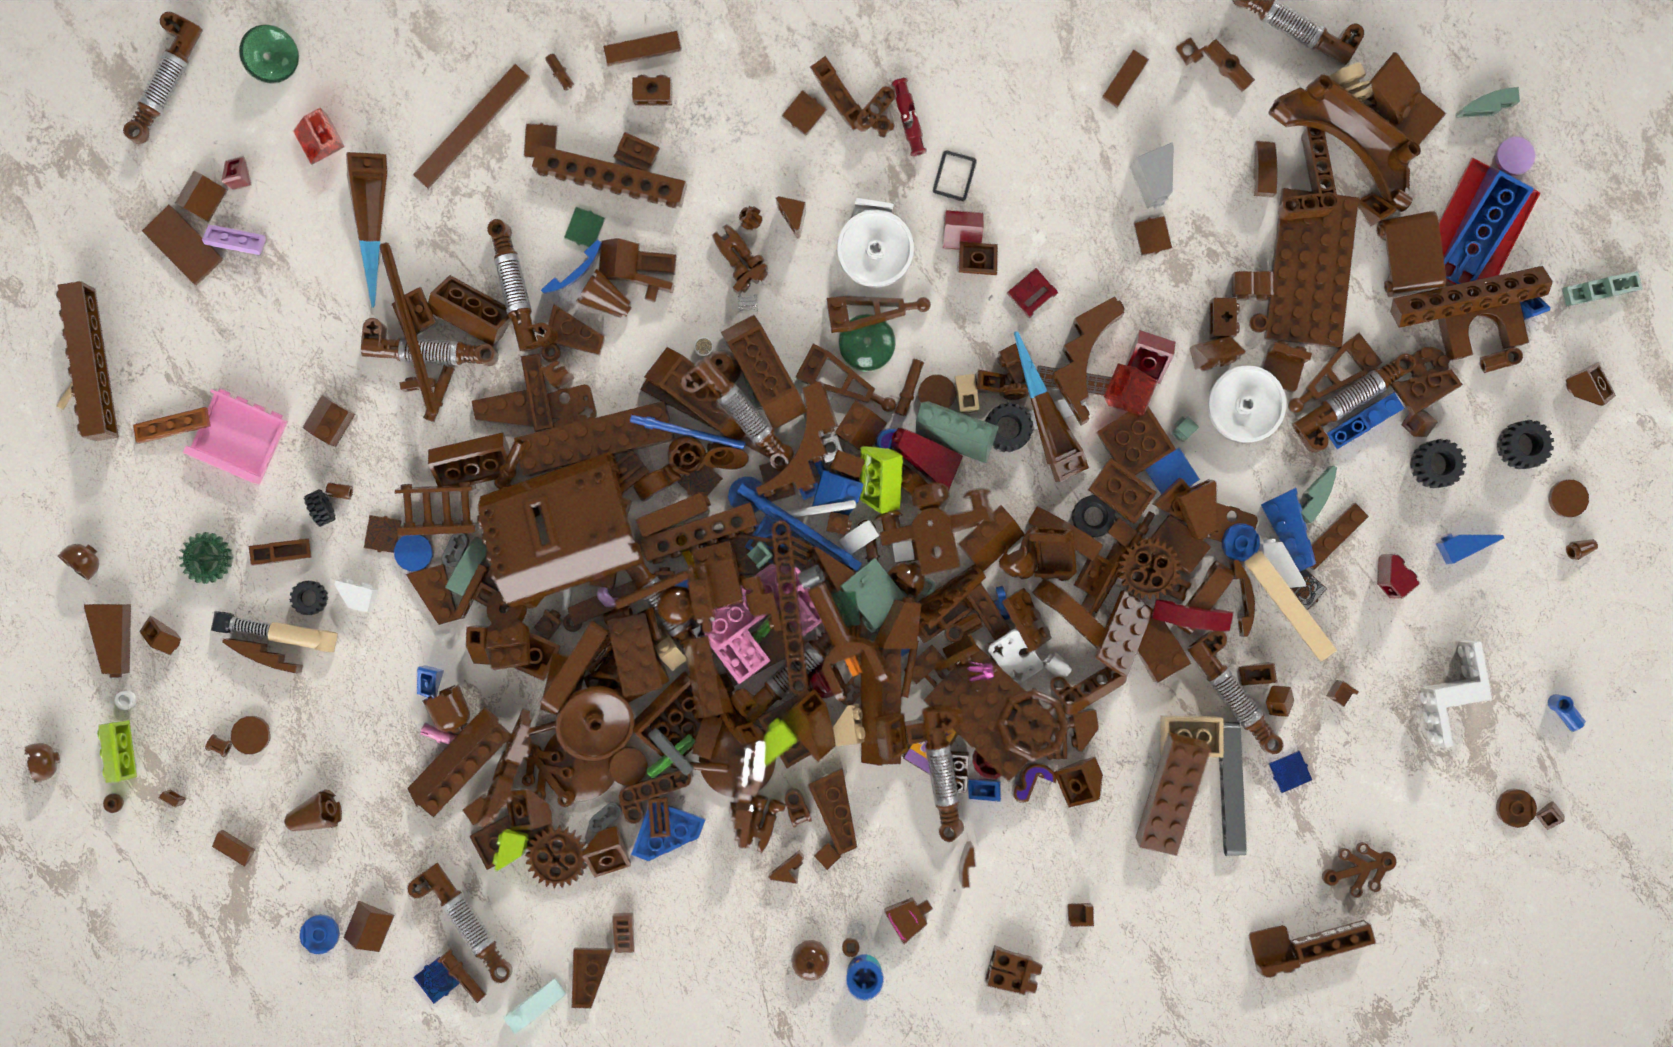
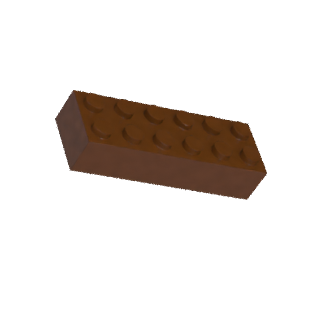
[1136,732,1211,856]

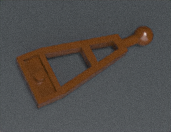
[826,296,931,333]
[1288,333,1383,413]
[795,343,896,412]

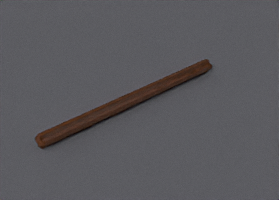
[379,242,438,416]

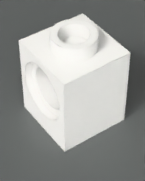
[822,433,842,464]

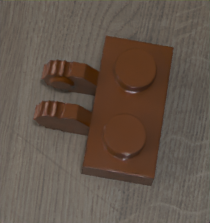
[904,644,946,688]

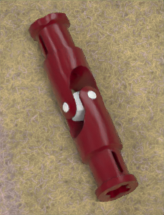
[891,78,927,157]

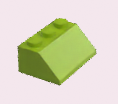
[859,446,903,514]
[764,718,798,766]
[97,720,137,783]

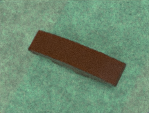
[222,638,303,674]

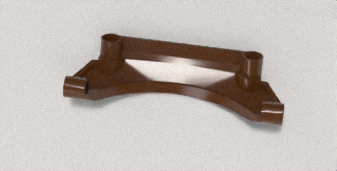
[1268,74,1421,212]

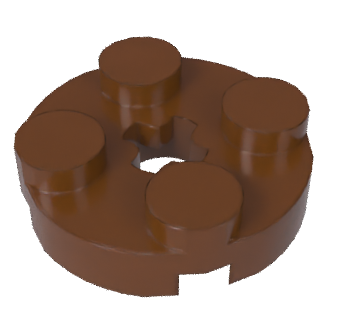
[1411,347,1450,378]

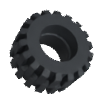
[985,402,1033,452]
[1497,420,1554,469]
[1410,439,1467,488]

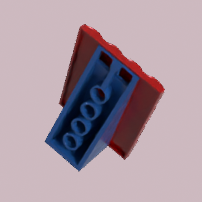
[1439,157,1541,285]

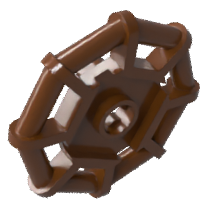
[996,688,1071,762]

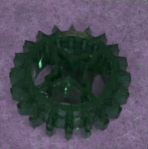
[178,532,233,584]

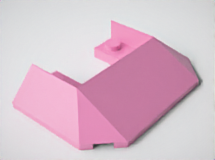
[704,564,822,684]

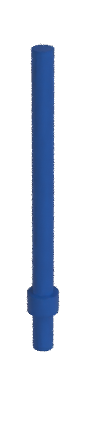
[630,415,745,449]

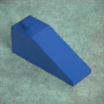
[1436,533,1504,564]

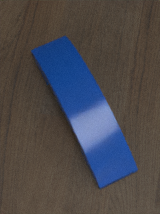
[541,240,602,294]

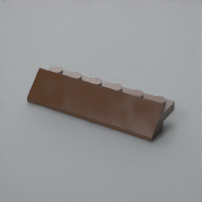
[861,647,901,766]
[407,707,512,818]

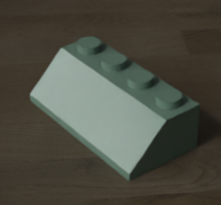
[916,402,999,463]

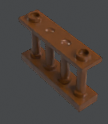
[394,482,479,536]

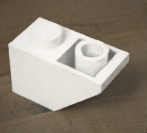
[335,578,378,612]

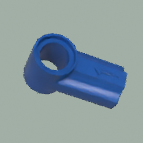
[1548,694,1586,732]

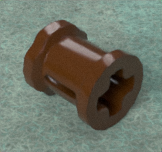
[205,734,232,757]

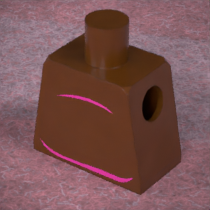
[884,897,933,944]

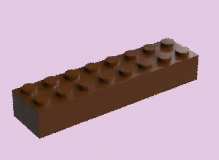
[56,281,119,441]
[514,401,675,477]

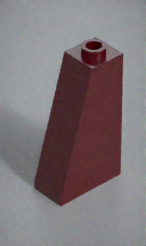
[891,428,963,489]

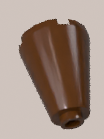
[576,269,632,318]
[708,350,741,383]
[284,789,342,832]

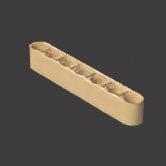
[1244,550,1337,662]

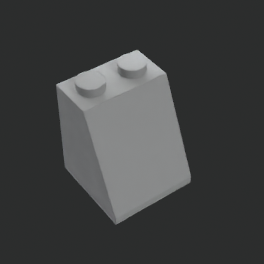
[1130,143,1174,209]

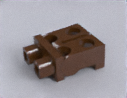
[985,945,1043,995]

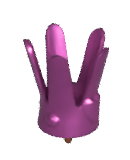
[968,661,998,681]

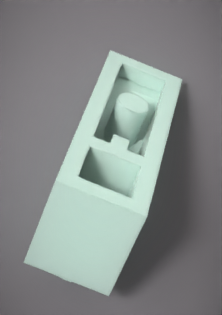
[503,978,566,1034]

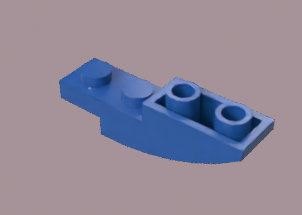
[1327,392,1405,449]

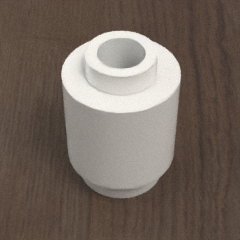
[1043,652,1072,678]

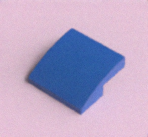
[1145,447,1200,494]

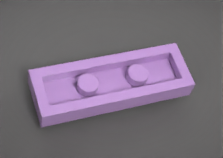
[202,225,266,255]

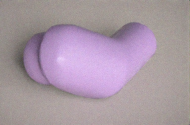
[597,587,618,607]

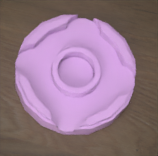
[1495,137,1535,176]

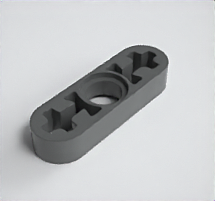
[648,728,694,776]

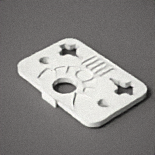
[988,630,1043,684]

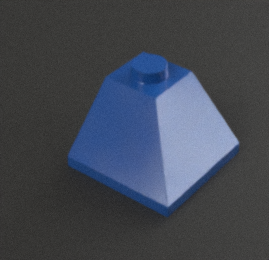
[812,470,864,516]

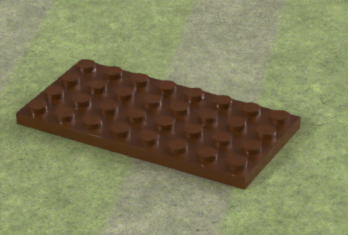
[1264,188,1359,348]

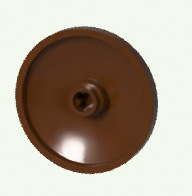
[555,687,634,761]
[699,721,776,798]
[542,733,615,801]

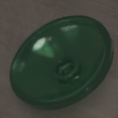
[239,25,299,84]
[839,314,896,371]

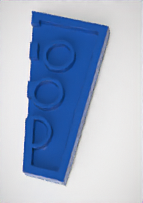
[1261,488,1316,572]

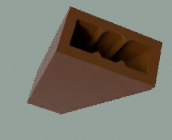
[635,492,711,538]
[84,604,131,678]

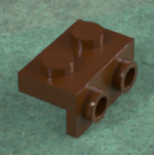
[936,634,979,671]

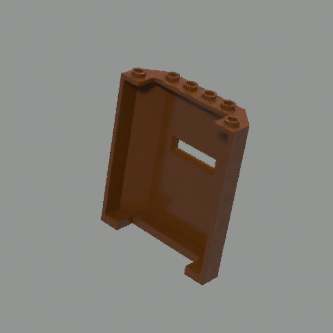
[477,452,644,607]

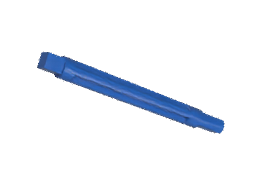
[736,484,862,572]

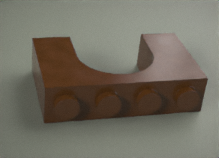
[1438,301,1529,361]

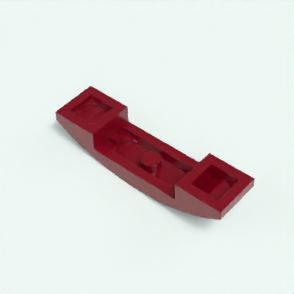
[1152,599,1233,631]

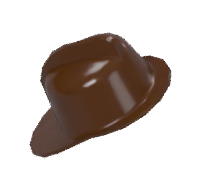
[703,442,749,470]

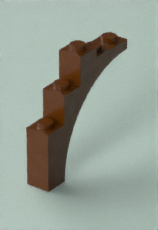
[756,381,838,497]

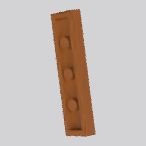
[133,407,211,444]

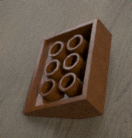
[633,670,723,757]

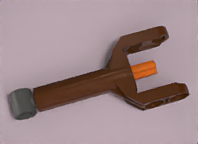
[798,565,892,701]

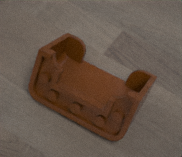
[1376,211,1446,297]

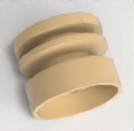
[1329,62,1373,102]

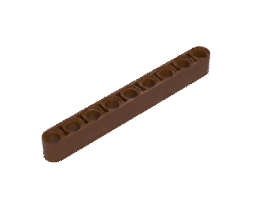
[772,521,808,695]

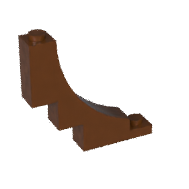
[1052,296,1125,426]

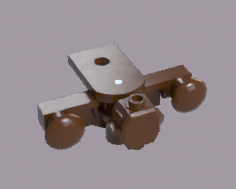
[874,483,995,575]

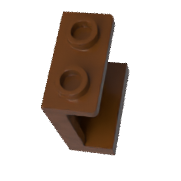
[1029,527,1077,581]

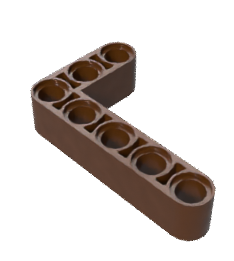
[1278,126,1338,220]
[1032,580,1105,649]
[539,620,609,714]

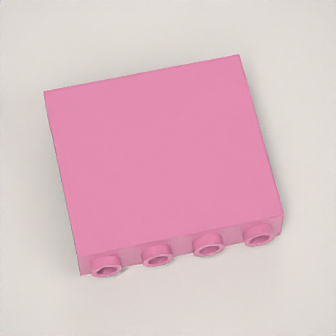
[183,388,288,484]

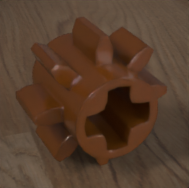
[739,206,762,230]

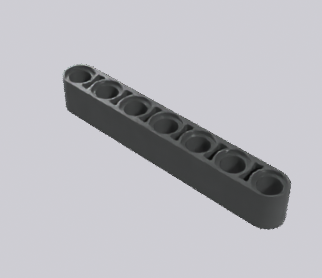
[1219,722,1247,856]

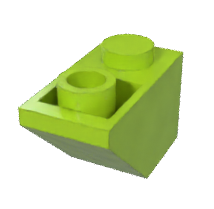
[493,829,529,871]

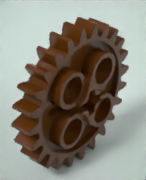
[1117,537,1182,600]
[525,825,587,889]

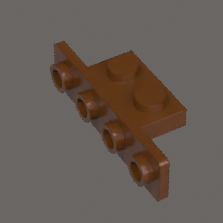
[1074,543,1127,615]

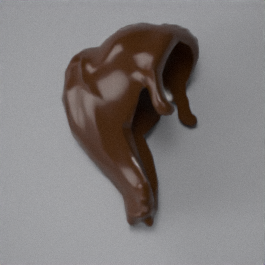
[999,526,1038,580]

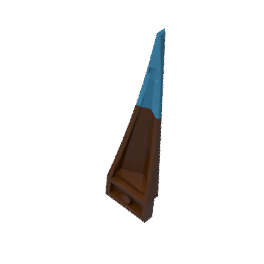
[346,152,387,308]
[1014,331,1089,482]

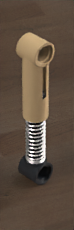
[211,611,338,652]

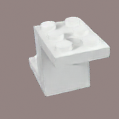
[1420,640,1492,748]

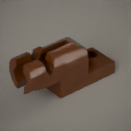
[742,576,783,633]

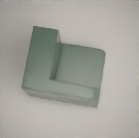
[747,541,775,569]

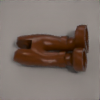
[712,224,764,281]
[746,794,786,853]

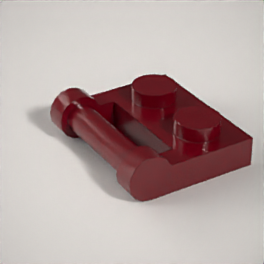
[1007,268,1058,318]

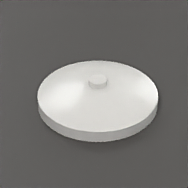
[837,210,914,287]
[1208,366,1286,443]

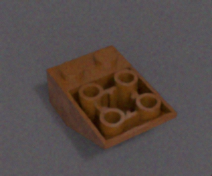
[1190,336,1246,372]
[781,689,836,762]

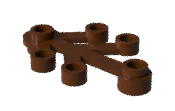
[522,743,575,807]
[1322,842,1397,898]

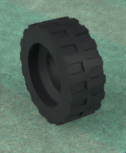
[1072,495,1116,538]

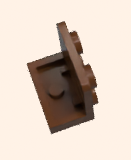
[1262,341,1312,392]
[1249,925,1301,978]

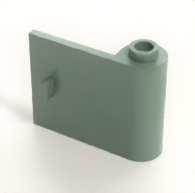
[840,558,908,633]

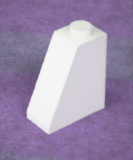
[1259,539,1306,590]

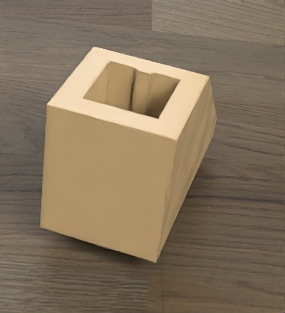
[955,374,979,414]
[652,625,687,671]
[833,703,865,746]

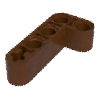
[1174,560,1234,635]
[1050,666,1127,715]
[619,769,693,824]

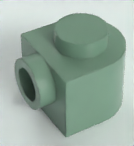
[1172,416,1199,442]

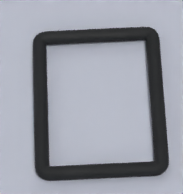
[933,150,977,201]

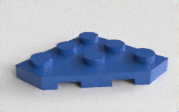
[631,802,706,861]

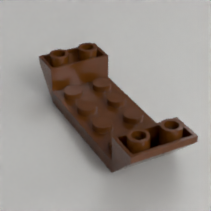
[721,315,806,429]
[644,347,746,440]

